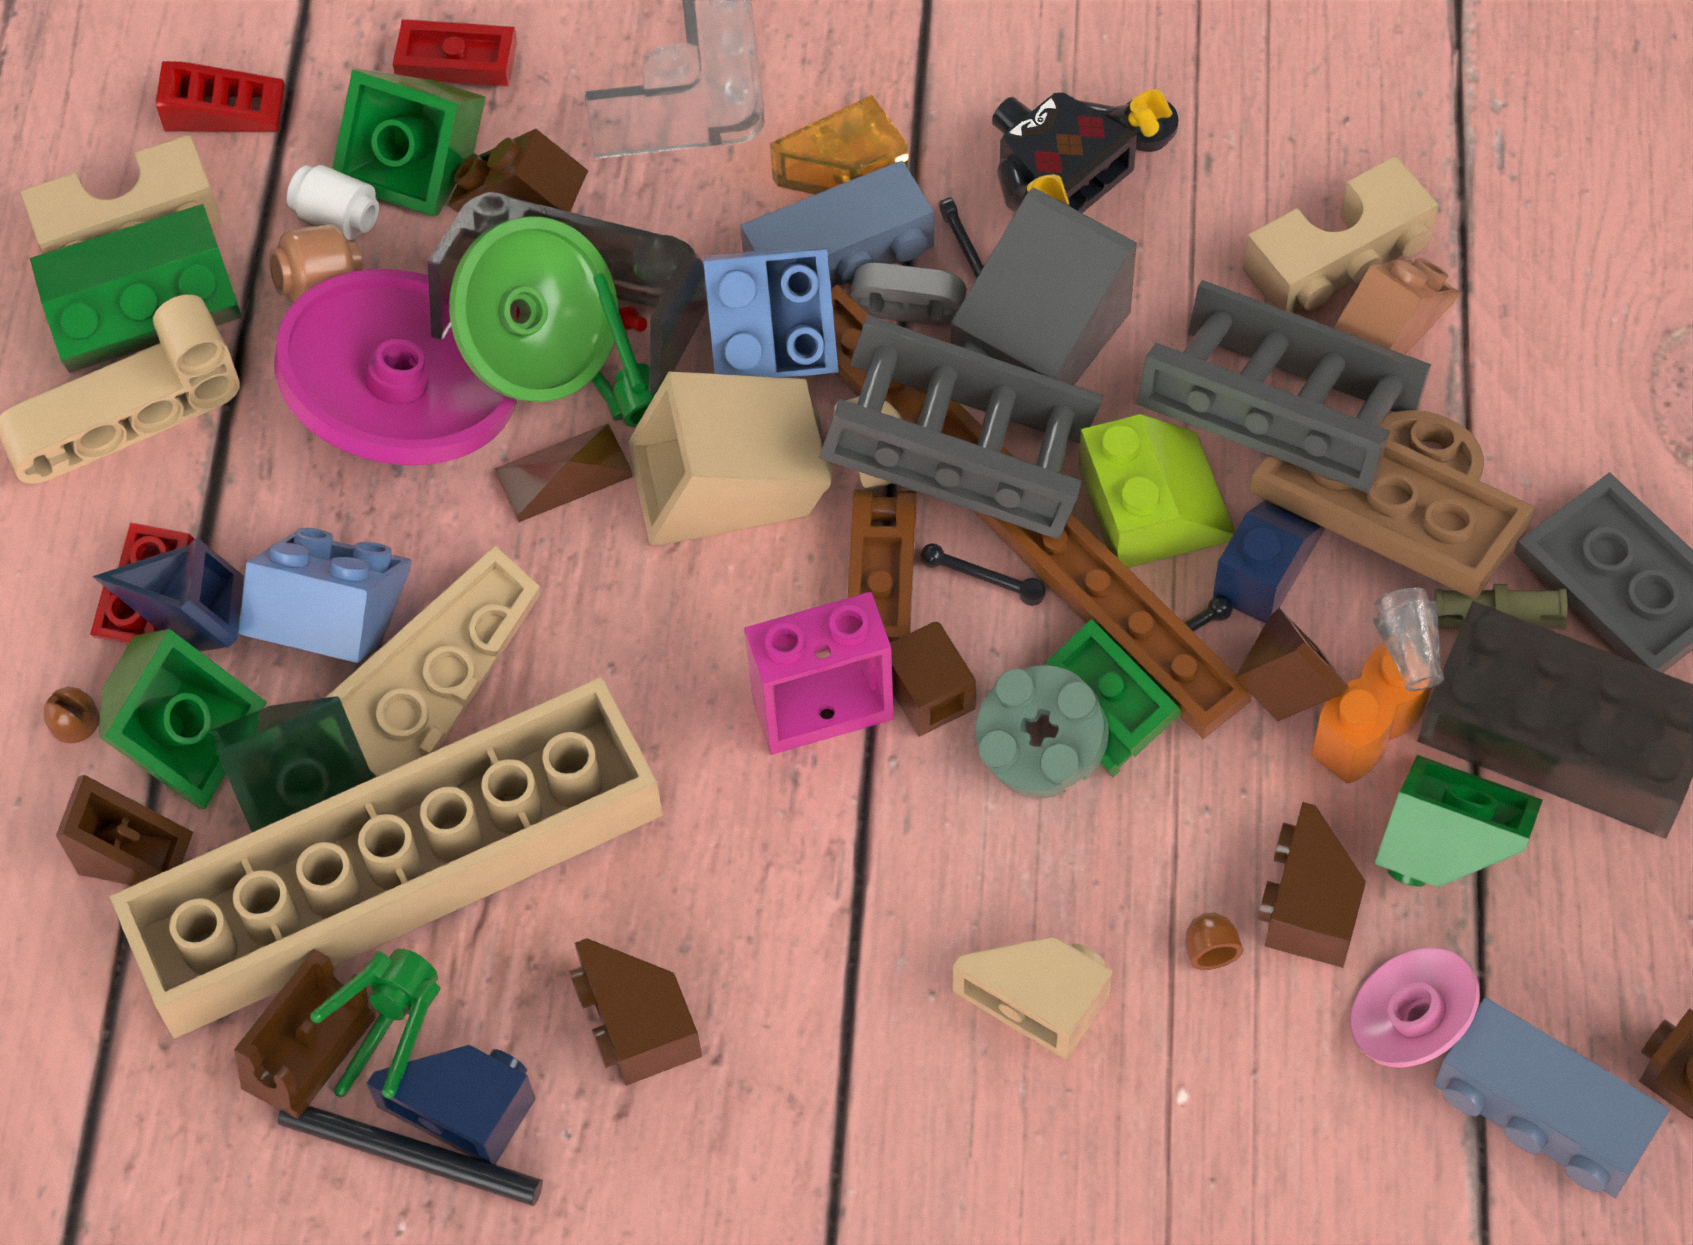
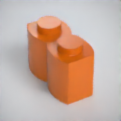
[1311,634,1438,783]

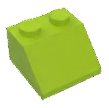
[1078,414,1235,568]

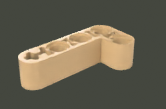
[0,295,240,484]

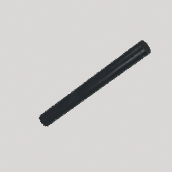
[277,1105,543,1206]

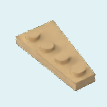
[310,545,540,779]

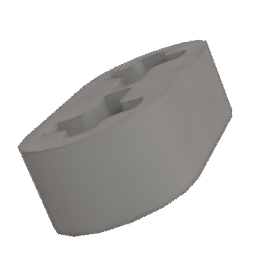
[850,263,967,326]

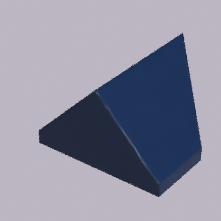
[92,538,244,652]

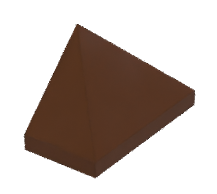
[495,424,633,522]

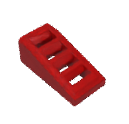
[156,61,285,132]

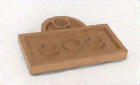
[1249,410,1535,600]

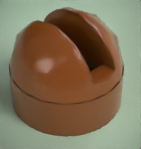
[44,686,99,743]
[1185,912,1243,970]

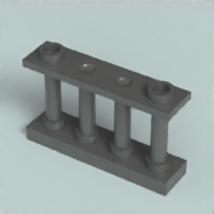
[1137,280,1431,493]
[819,315,1103,539]

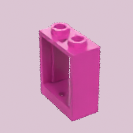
[744,592,894,755]

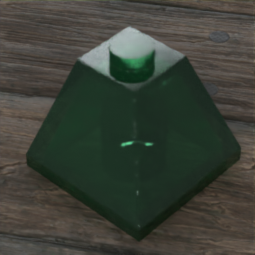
[209,696,373,832]

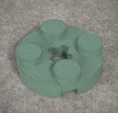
[976,665,1109,798]

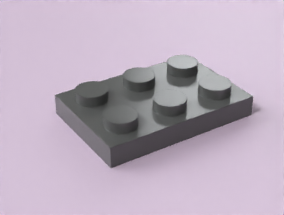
[1514,472,1693,684]

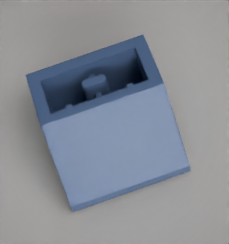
[703,248,839,378]
[238,528,412,663]

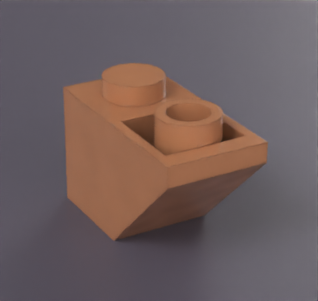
[1334,258,1460,355]

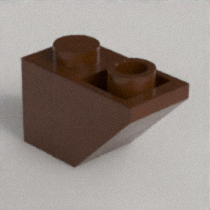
[448,128,588,223]
[1257,802,1366,968]
[569,938,702,1086]

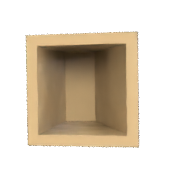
[628,371,832,545]

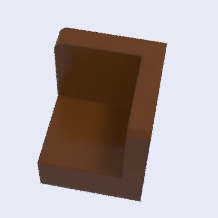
[890,622,976,737]

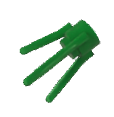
[591,272,669,427]
[310,948,441,1099]

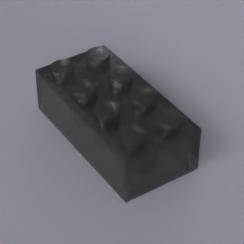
[1417,601,1693,839]

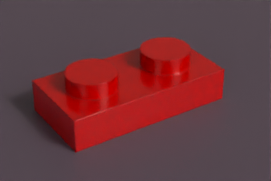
[392,19,517,86]

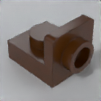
[1639,1009,1693,1120]

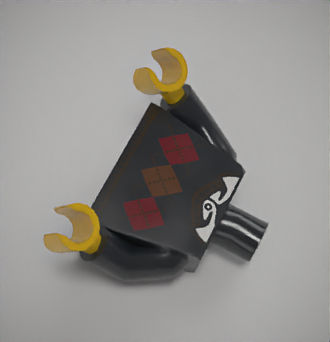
[992,89,1172,213]

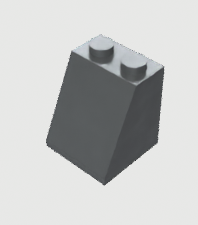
[951,187,1137,385]

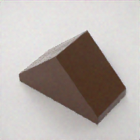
[1235,608,1349,721]
[56,774,193,886]

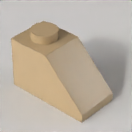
[953,937,1113,1060]

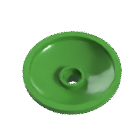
[449,217,618,402]

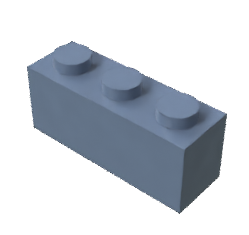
[740,160,934,288]
[1434,997,1670,1198]

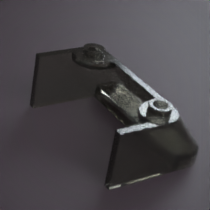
[427,192,708,394]

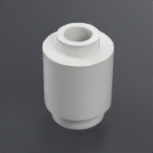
[287,165,379,240]

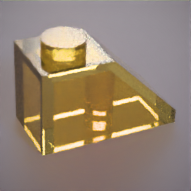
[770,95,908,195]

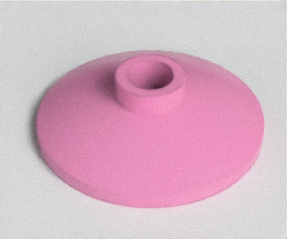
[1350,947,1480,1067]

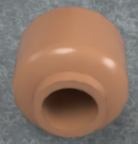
[269,224,363,303]

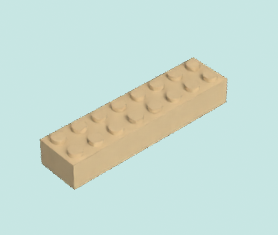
[109,677,663,1039]

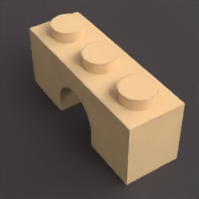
[20,134,222,254]
[1243,156,1439,314]

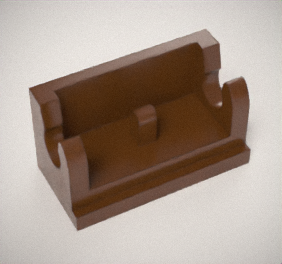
[234,949,375,1119]

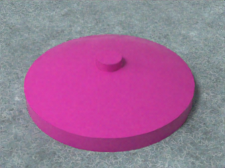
[274,269,517,465]

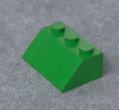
[30,204,242,373]

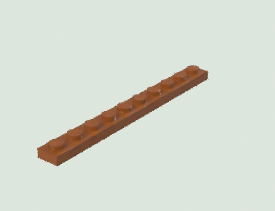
[831,284,1252,739]

